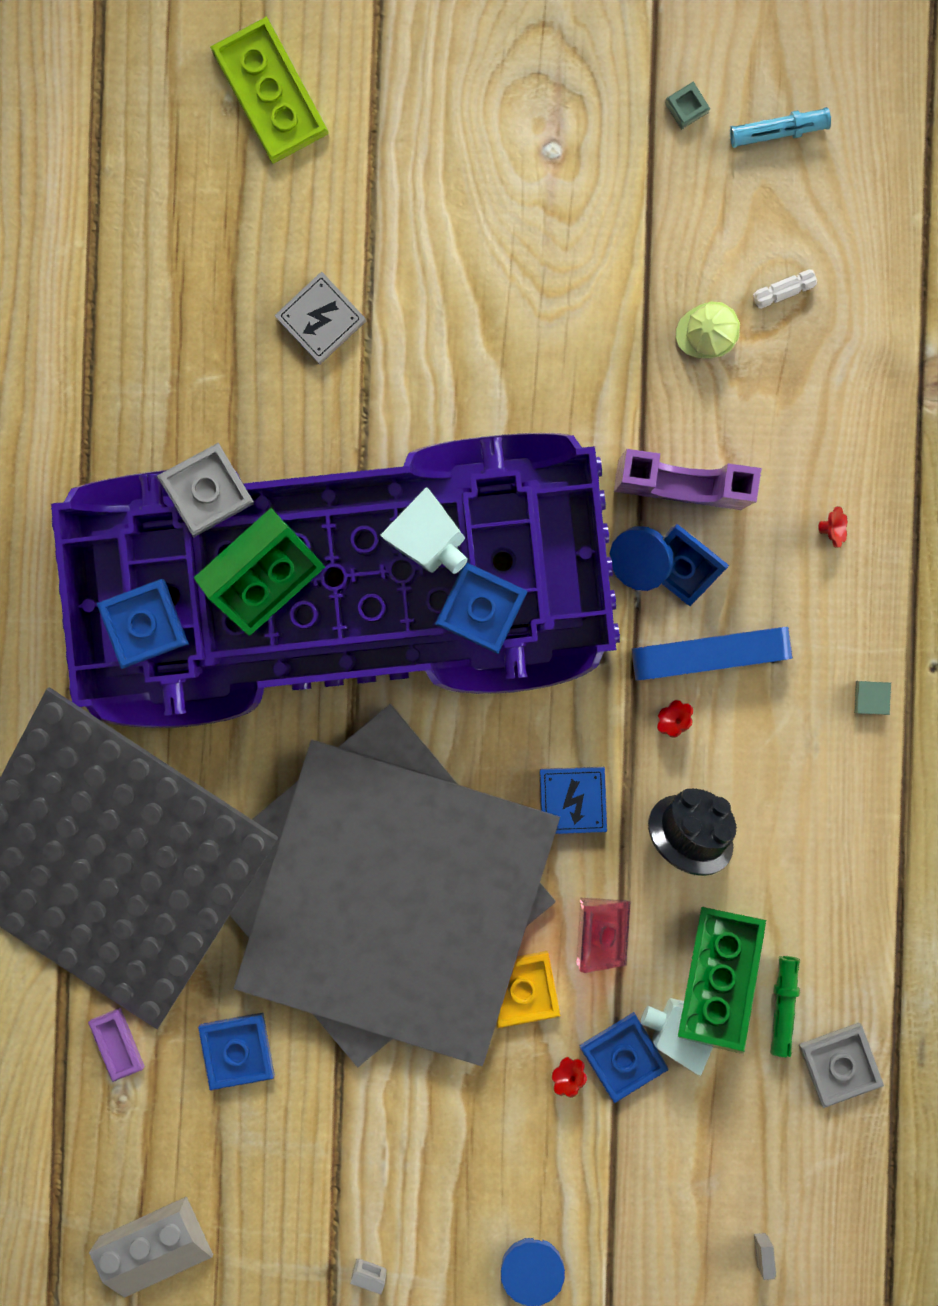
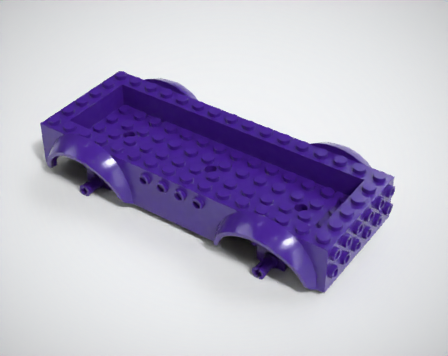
[51,433,620,728]

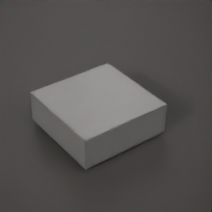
[754,1233,776,1280]
[350,1259,387,1295]

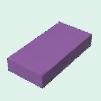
[88,1007,145,1082]

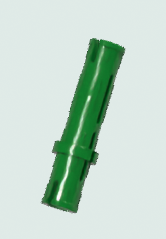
[770,956,800,1058]

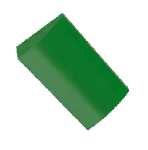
[678,907,767,1055]

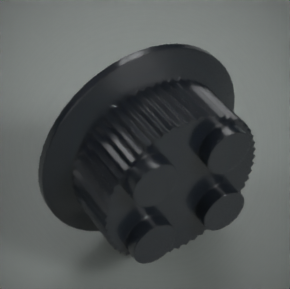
[648,788,737,876]

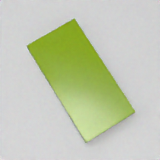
[210,16,329,164]

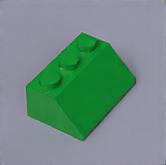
[194,508,325,636]

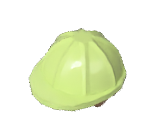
[676,301,740,359]

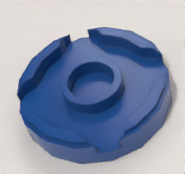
[609,526,674,591]
[501,1238,565,1306]

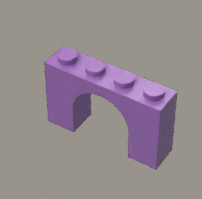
[614,449,762,510]

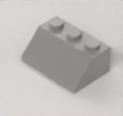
[89,1197,213,1298]

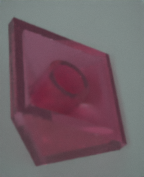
[576,897,631,973]

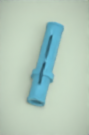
[730,107,831,148]

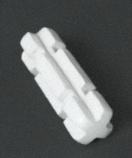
[753,269,817,309]

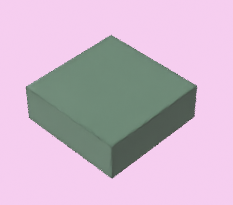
[665,81,710,130]
[854,681,891,715]

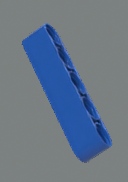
[631,626,793,681]

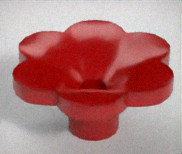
[818,506,848,548]
[657,700,694,738]
[552,1057,587,1098]

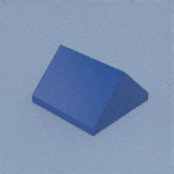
[662,524,729,606]

